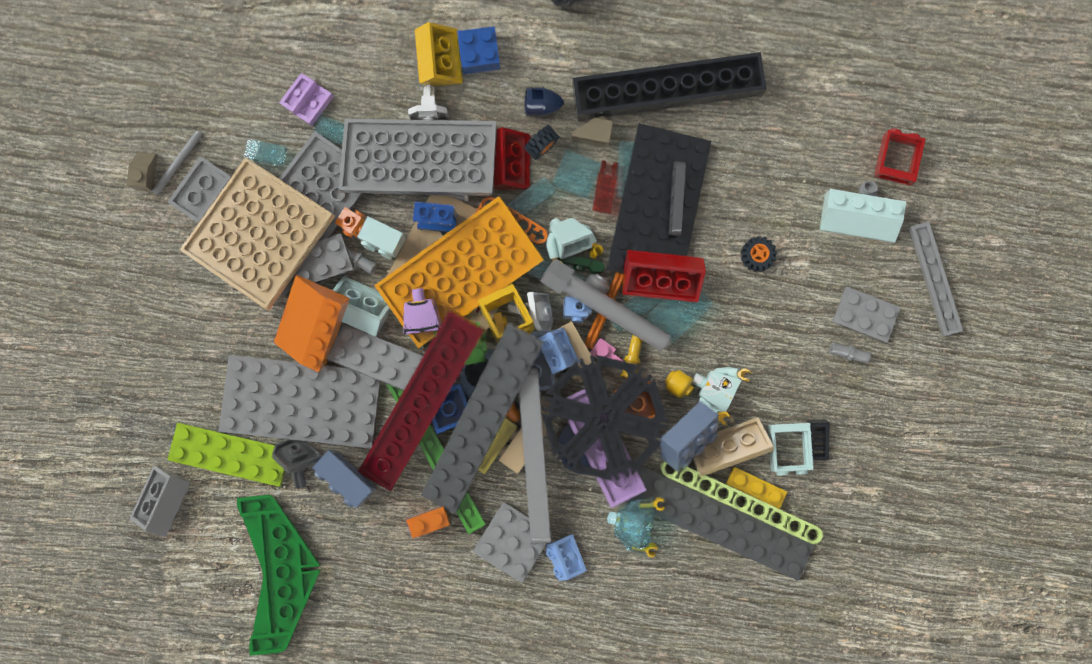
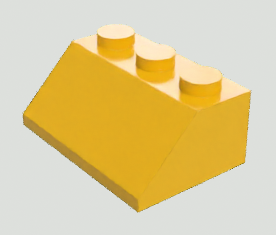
[415,22,463,86]

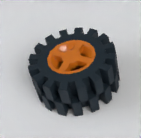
[524,125,560,160]
[740,236,777,272]

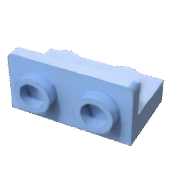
[539,328,580,374]
[546,534,587,581]

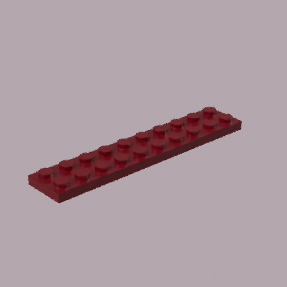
[358,309,485,492]

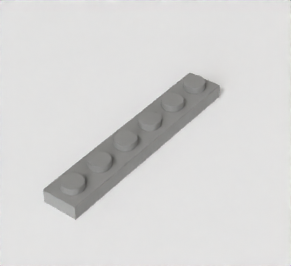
[909,222,963,337]

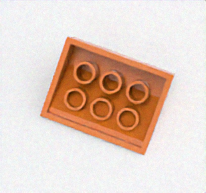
[274,275,350,372]

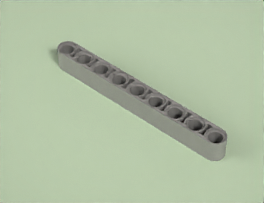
[519,369,551,544]

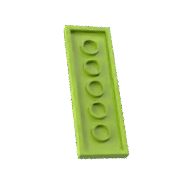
[167,423,285,487]

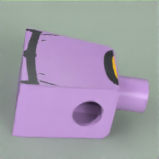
[403,288,442,334]

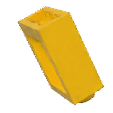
[478,284,534,343]

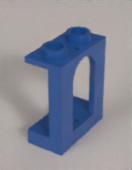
[413,202,458,232]

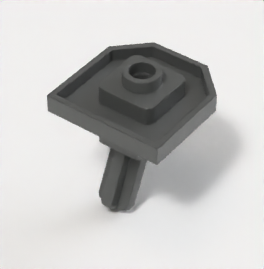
[272,439,322,489]

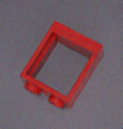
[874,129,926,186]

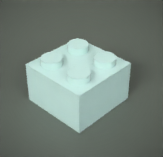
[358,217,406,260]

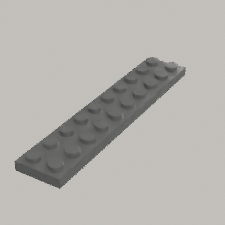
[421,323,544,514]
[625,466,814,581]

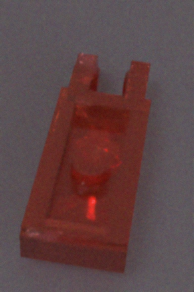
[592,160,618,215]

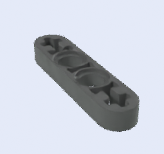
[669,161,686,236]

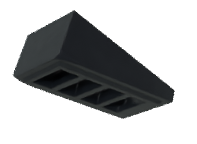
[807,419,830,461]

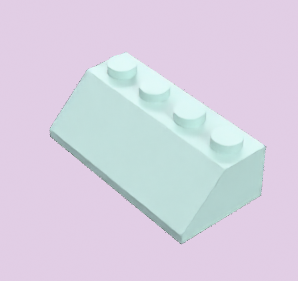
[820,189,906,243]

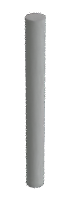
[152,130,202,195]

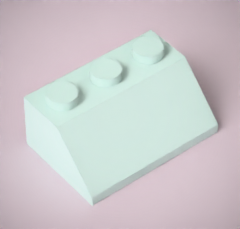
[333,276,391,337]

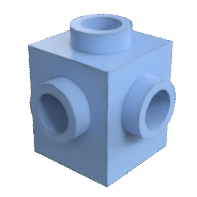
[563,296,592,323]

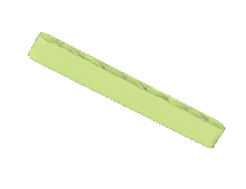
[660,461,823,544]

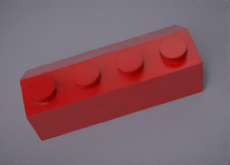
[622,250,706,302]

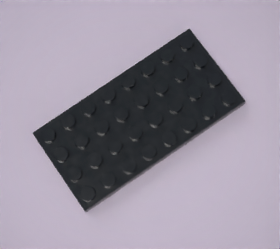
[606,123,711,274]

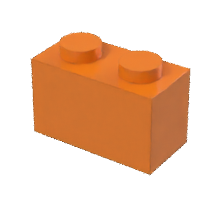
[406,506,452,538]

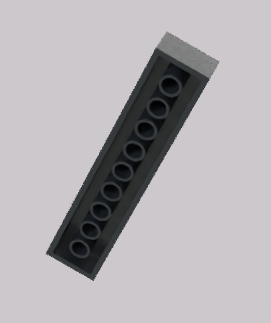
[572,52,767,121]

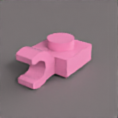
[590,338,623,361]

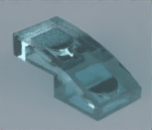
[244,139,287,166]

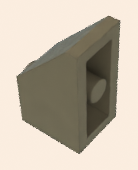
[571,116,613,147]
[127,152,157,191]

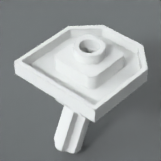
[408,84,449,120]
[508,292,553,332]

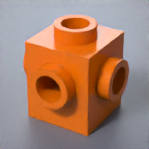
[335,207,366,238]

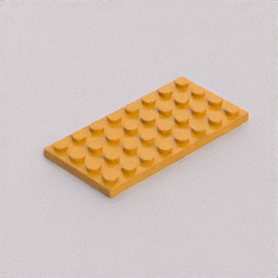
[374,196,544,348]

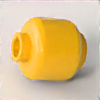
[665,370,694,398]

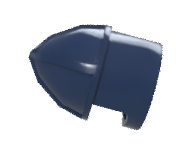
[525,87,565,117]

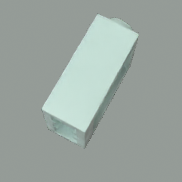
[768,423,813,475]

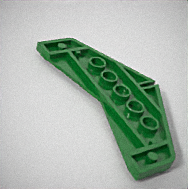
[237,494,322,656]

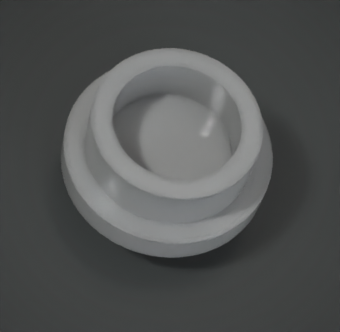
[859,181,878,196]

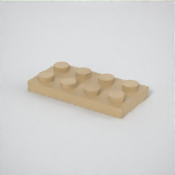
[692,417,774,477]

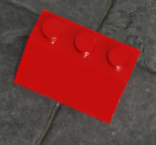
[493,127,530,190]

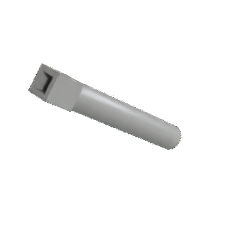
[540,258,672,351]

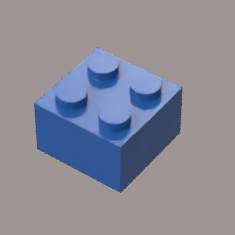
[457,26,500,75]
[432,384,468,434]

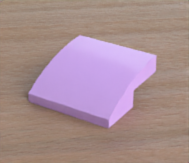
[279,73,334,126]

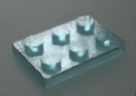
[646,291,714,344]

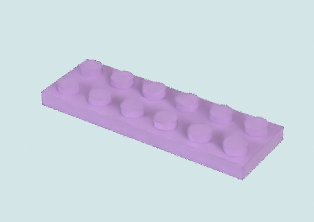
[567,389,646,508]

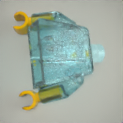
[607,497,665,557]

